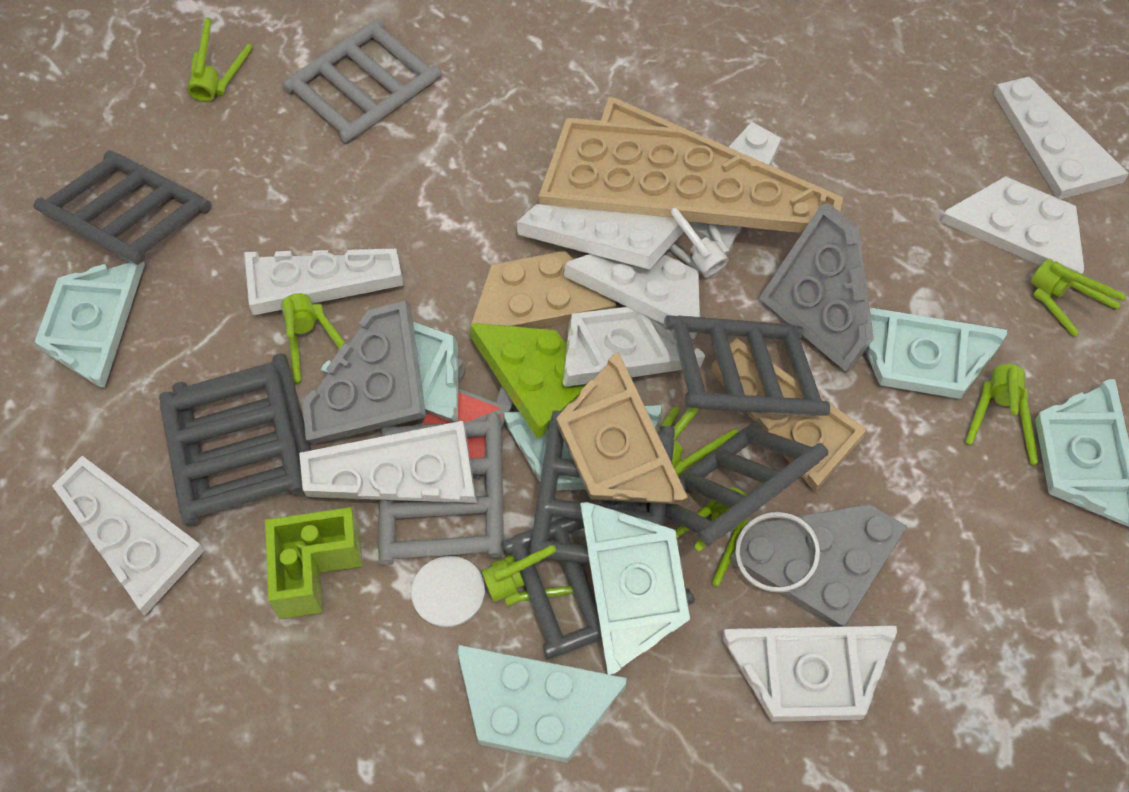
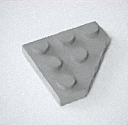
[759,203,874,371]
[302,300,426,445]
[730,504,907,627]

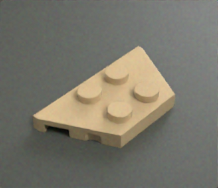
[471,251,616,342]
[556,352,688,504]

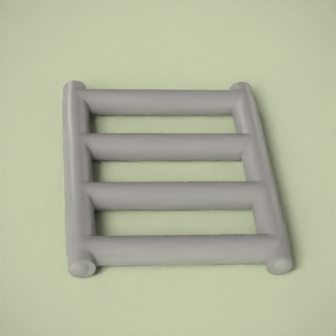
[282,18,442,143]
[378,414,504,566]

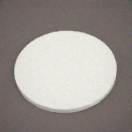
[411,556,485,627]

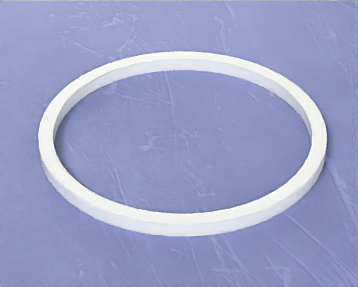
[736,512,820,593]

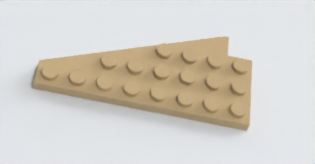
[538,97,843,233]

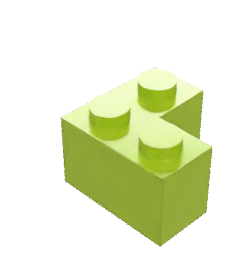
[265,507,363,619]

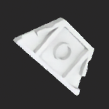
[941,176,1084,274]
[563,254,700,339]
[563,307,705,387]
[723,626,897,722]

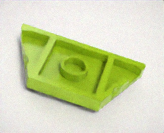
[469,323,586,438]

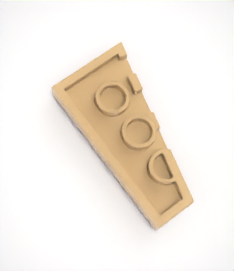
[711,338,867,493]

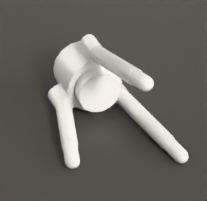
[669,208,730,278]

